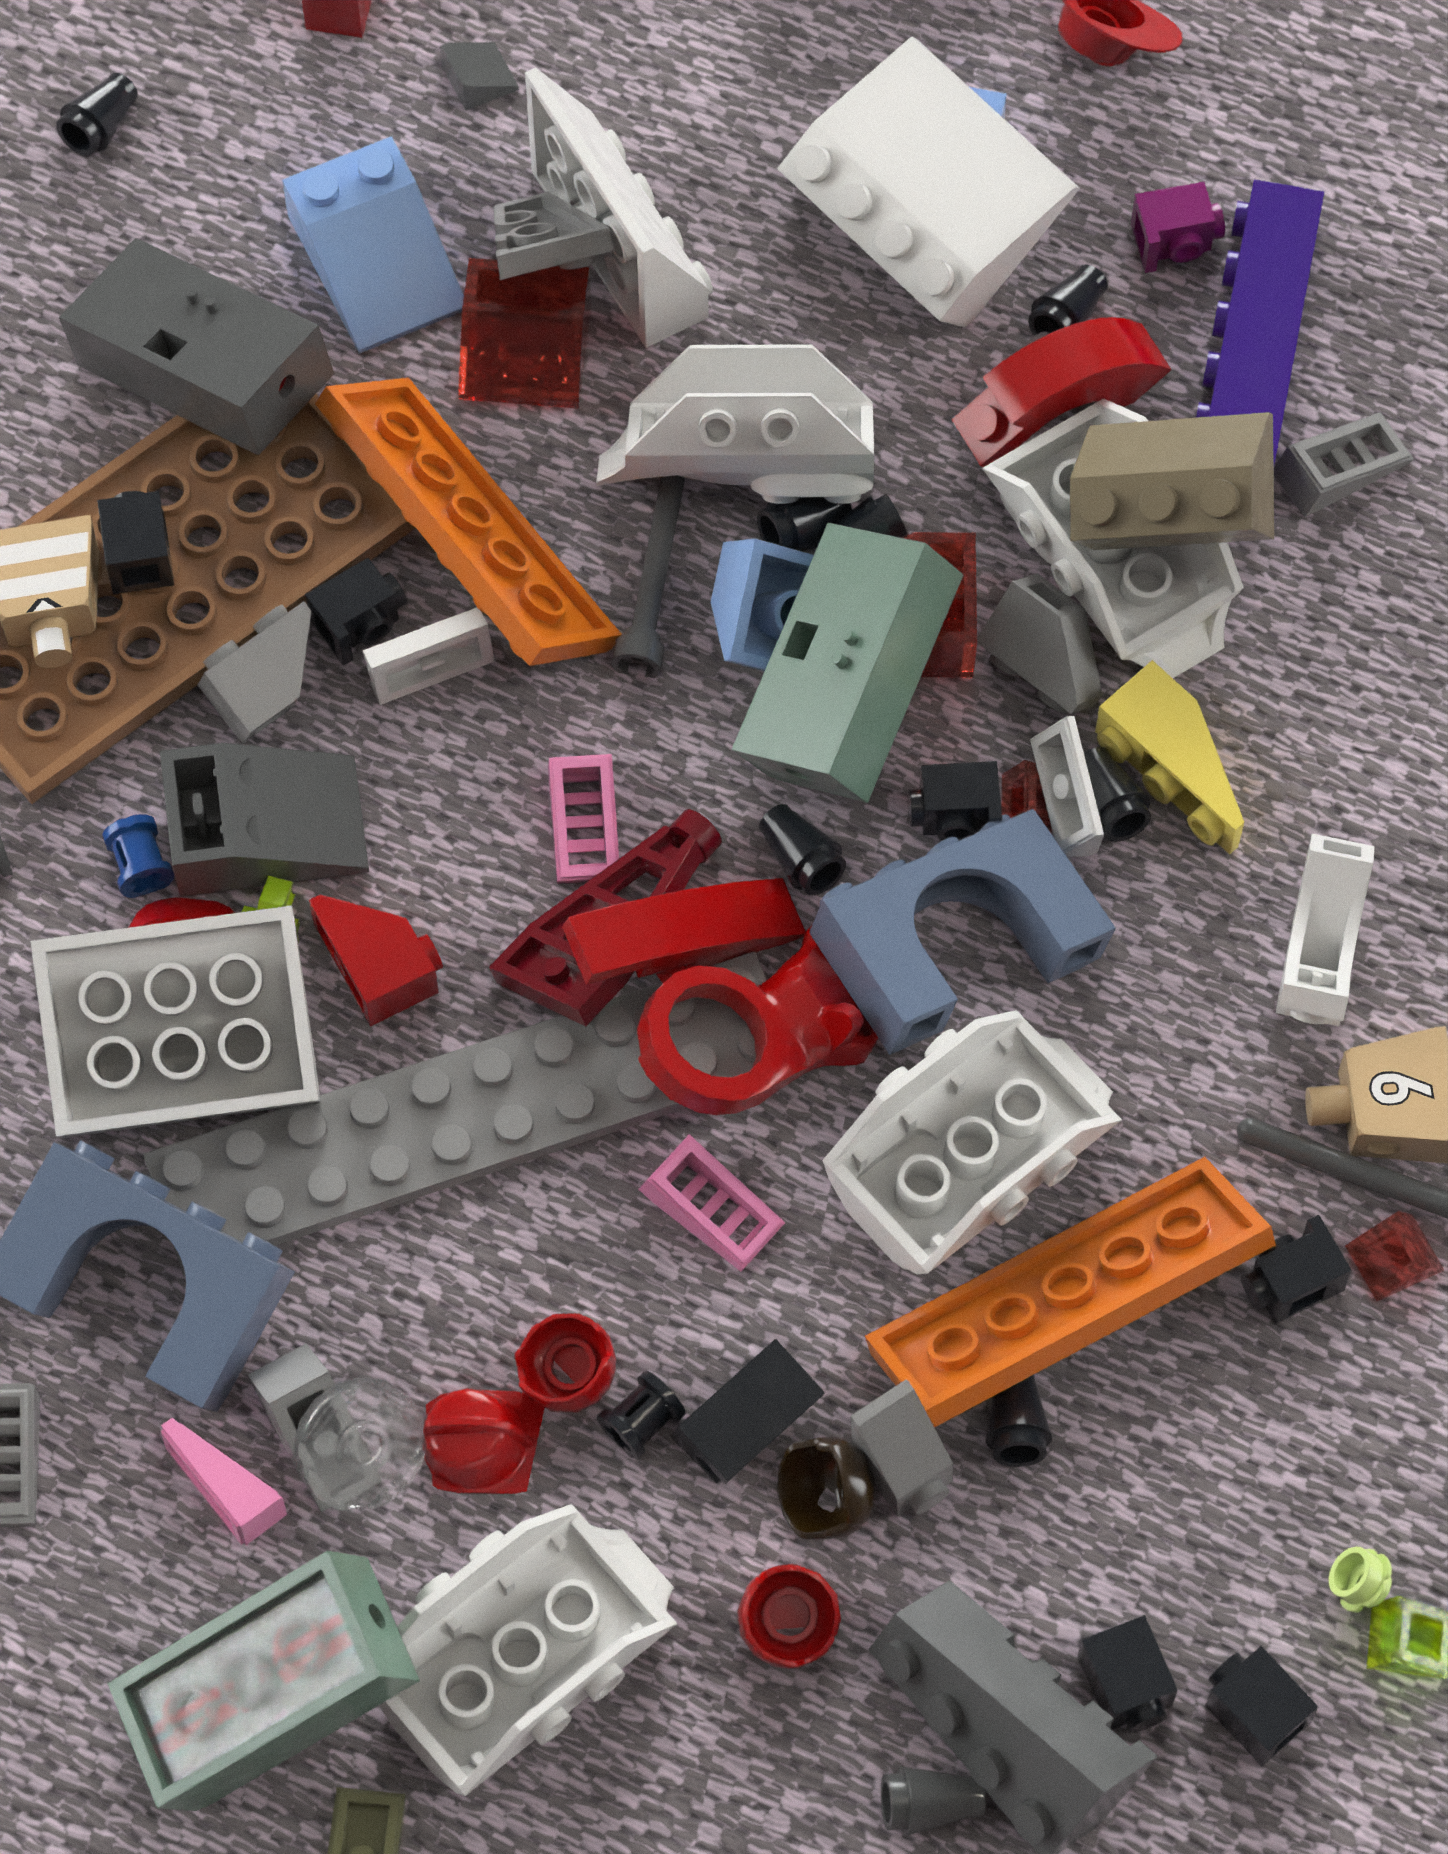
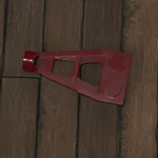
[489,809,722,1027]

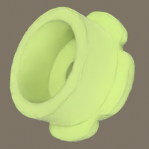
[1329,1547,1392,1613]

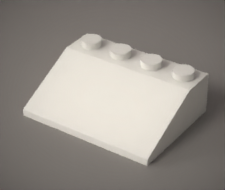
[777,37,1080,328]
[525,67,713,348]
[30,906,320,1138]

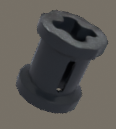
[597,1371,686,1460]

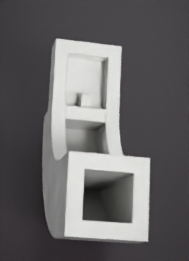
[1276,834,1374,1026]

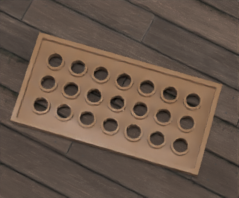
[0,394,415,804]

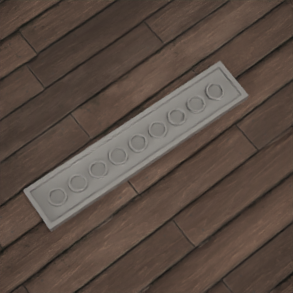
[143,951,767,1276]

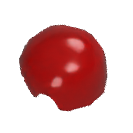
[514,1314,616,1413]
[737,1564,841,1669]

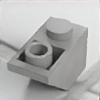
[975,573,1102,715]
[197,601,311,744]

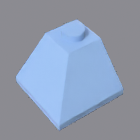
[711,539,814,671]

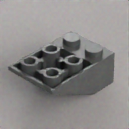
[160,743,369,897]

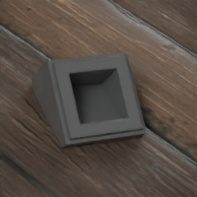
[440,42,519,111]

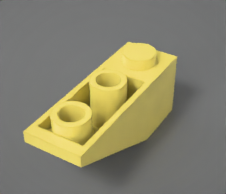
[1095,660,1244,855]

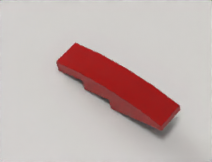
[562,878,806,985]

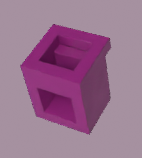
[1131,181,1225,273]

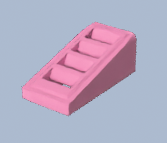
[548,754,619,884]
[638,1134,785,1271]
[161,1418,287,1545]

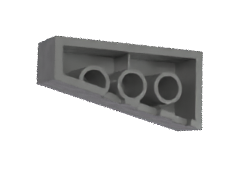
[869,1580,1158,1854]

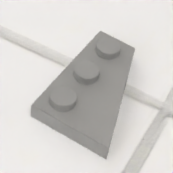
[493,192,614,280]

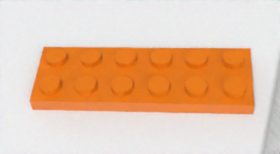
[315,378,622,666]
[865,1157,1276,1428]

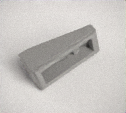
[1274,412,1414,517]
[0,1383,40,1527]

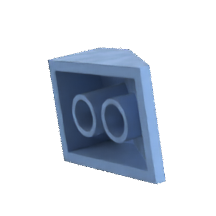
[282,136,468,354]

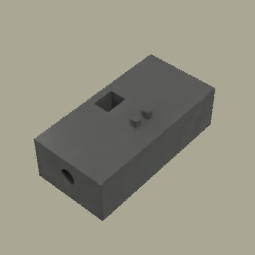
[59,238,334,455]

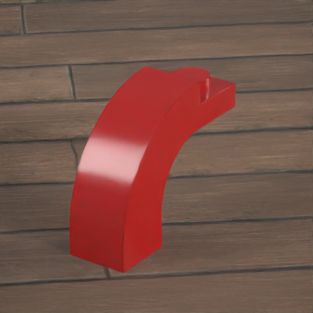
[951,317,1172,467]

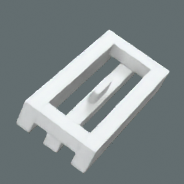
[363,607,495,705]

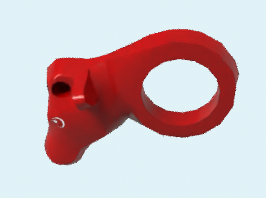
[637,925,879,1115]

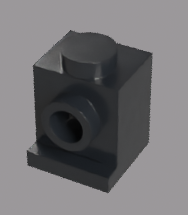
[305,558,408,666]
[908,761,1002,841]
[1241,1215,1352,1324]

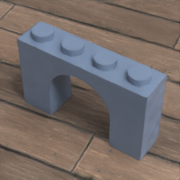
[809,809,1116,1055]
[0,1140,295,1412]

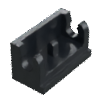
[670,1339,825,1484]

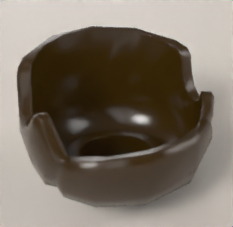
[777,1437,875,1540]

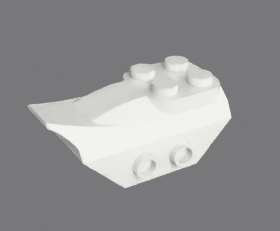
[596,345,874,504]
[982,398,1244,678]
[823,1010,1122,1274]
[379,1504,677,1796]

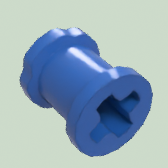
[102,814,175,898]

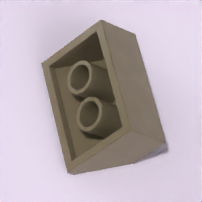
[1070,412,1274,550]

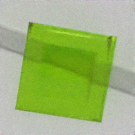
[1366,1596,1448,1679]

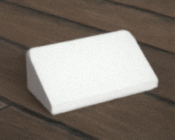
[1030,716,1104,857]

